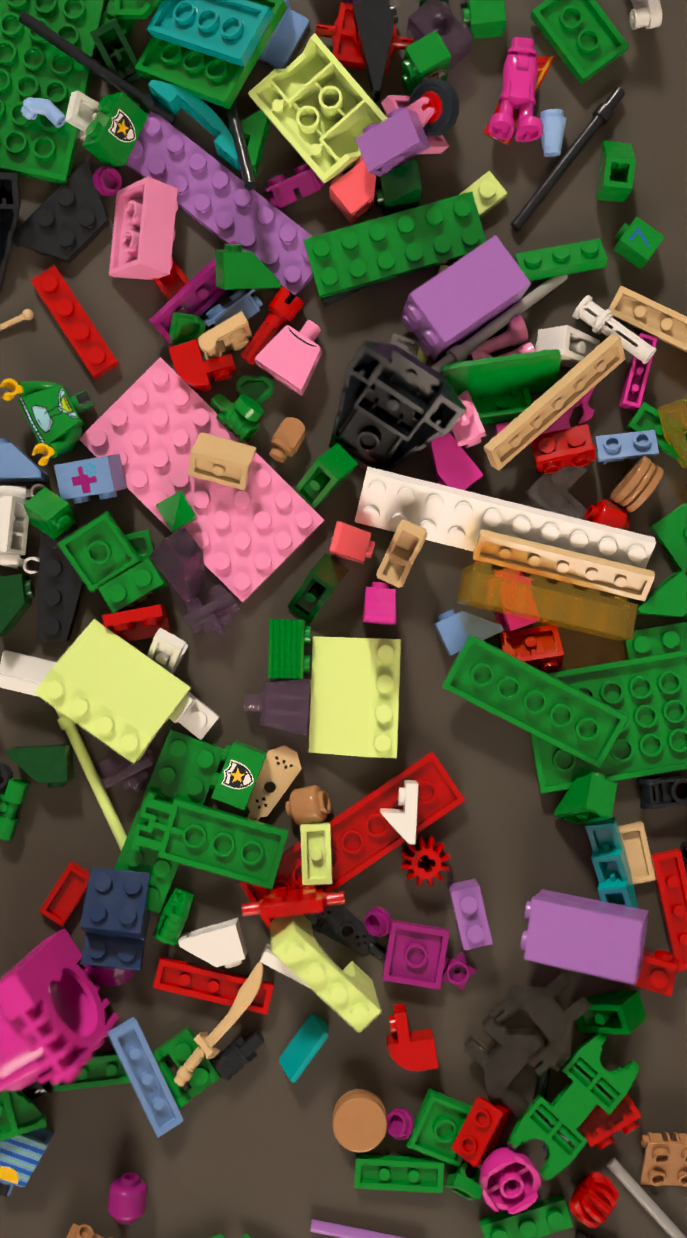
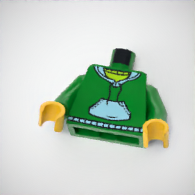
[0,378,94,466]

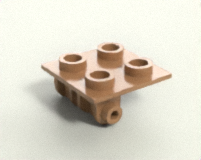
[639,1132,687,1187]

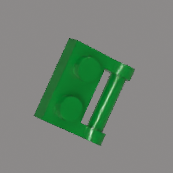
[152,1026,221,1108]

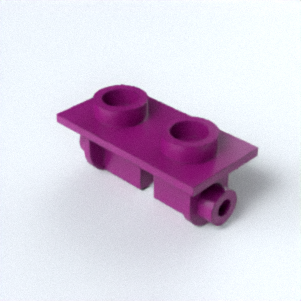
[263,163,325,209]

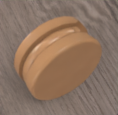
[610,456,664,513]
[332,1089,387,1153]

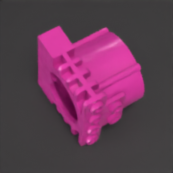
[0,927,119,1092]

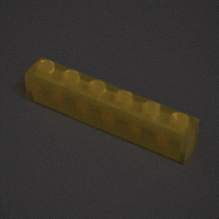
[457,561,638,641]

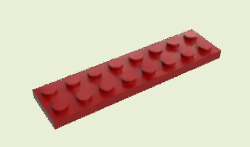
[239,751,466,930]

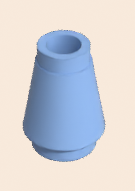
[540,109,567,157]

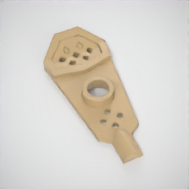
[247,745,302,821]

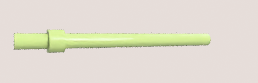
[54,707,127,851]

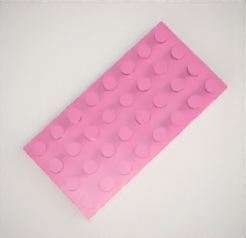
[79,357,324,603]

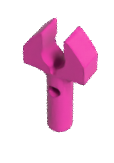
[567,386,595,426]

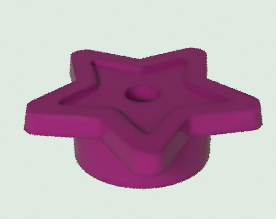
[441,952,477,990]

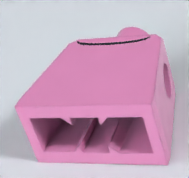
[255,320,322,396]

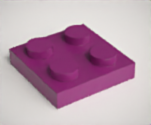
[382,919,450,990]

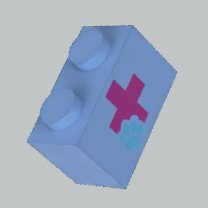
[54,454,127,504]

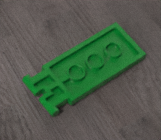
[130,790,289,890]

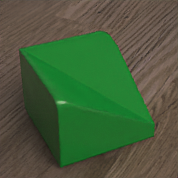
[156,491,198,533]

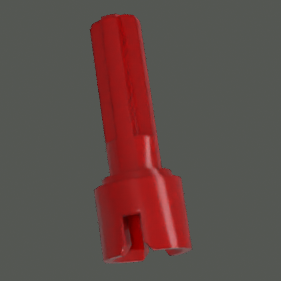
[241,286,304,365]

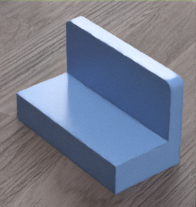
[258,0,309,69]

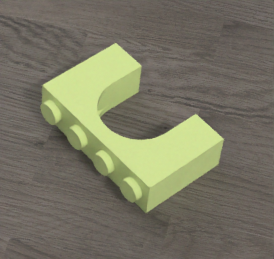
[270,914,381,1033]

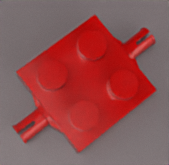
[315,2,414,73]
[242,885,345,919]

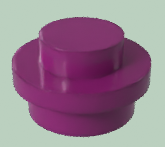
[93,165,122,196]
[364,907,392,937]
[387,1108,414,1140]

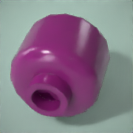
[107,1172,148,1224]

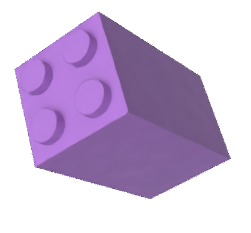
[401,235,531,361]
[521,889,649,984]

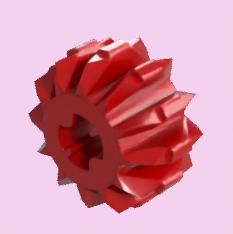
[401,836,450,887]
[569,1171,619,1228]

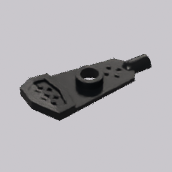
[308,904,386,959]

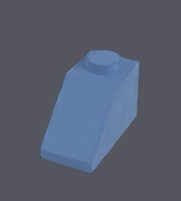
[0,438,49,483]
[434,609,504,656]

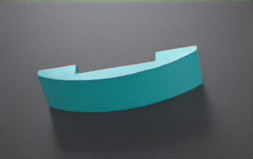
[148,80,241,172]

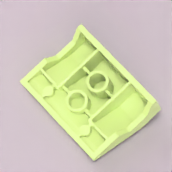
[248,33,388,183]
[35,619,191,764]
[309,636,401,758]

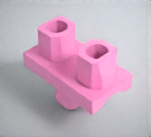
[452,390,486,448]

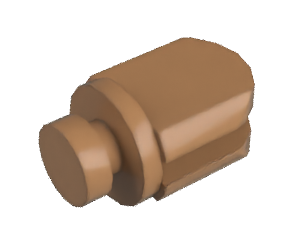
[269,417,305,463]

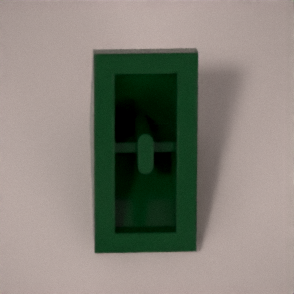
[90,18,142,84]

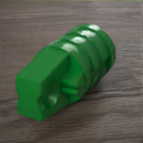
[210,393,260,443]
[153,888,194,945]

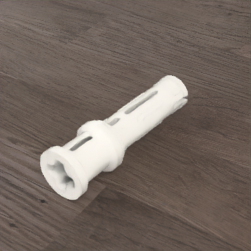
[573,295,657,364]

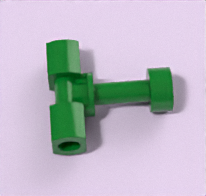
[0,778,30,841]

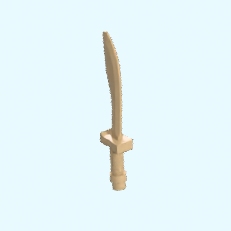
[174,962,263,1087]

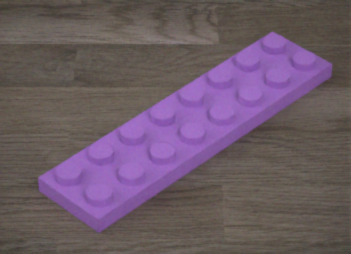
[126,112,313,298]

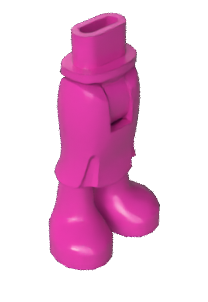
[488,37,543,142]

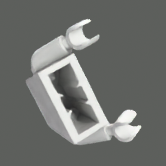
[0,484,45,574]

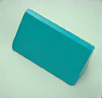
[279,1014,329,1083]

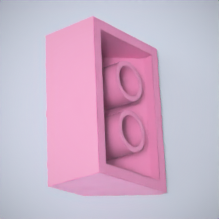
[109,176,178,280]

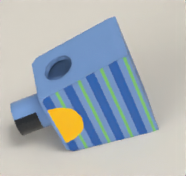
[0,1128,54,1196]

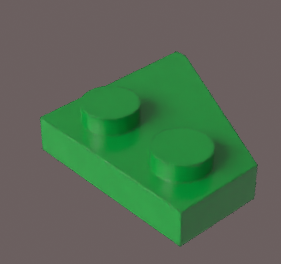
[0,1089,48,1141]

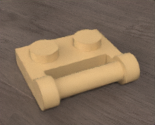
[198,311,252,361]

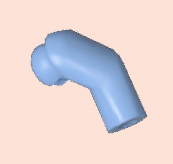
[21,97,66,128]

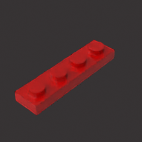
[30,265,119,379]
[650,848,687,972]
[153,956,274,1015]

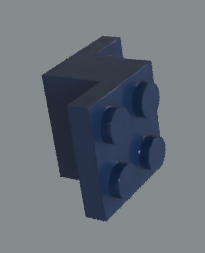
[80,867,151,972]

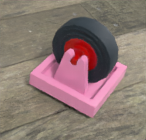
[381,78,459,154]

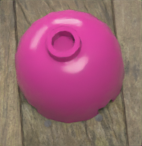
[479,1147,541,1214]

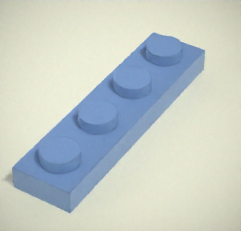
[107,1017,184,1138]

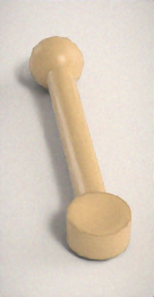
[0,309,34,331]

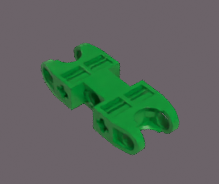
[507,1033,640,1181]

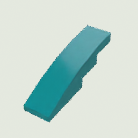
[585,817,638,908]

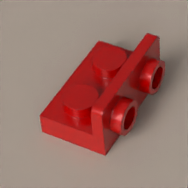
[531,424,595,474]
[102,604,171,642]
[498,624,564,673]
[616,949,679,997]
[579,1092,642,1150]
[452,1096,514,1167]

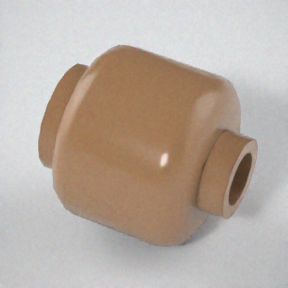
[285,785,331,826]

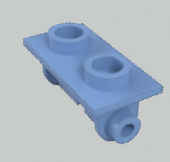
[204,289,263,328]
[595,430,659,465]

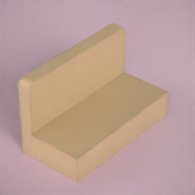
[188,433,256,490]

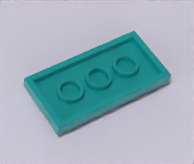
[147,0,273,67]

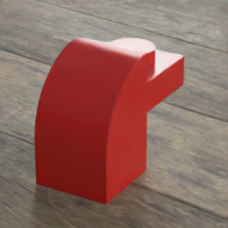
[169,339,237,392]
[386,1003,438,1071]

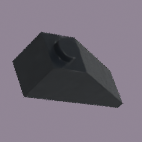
[352,0,398,103]

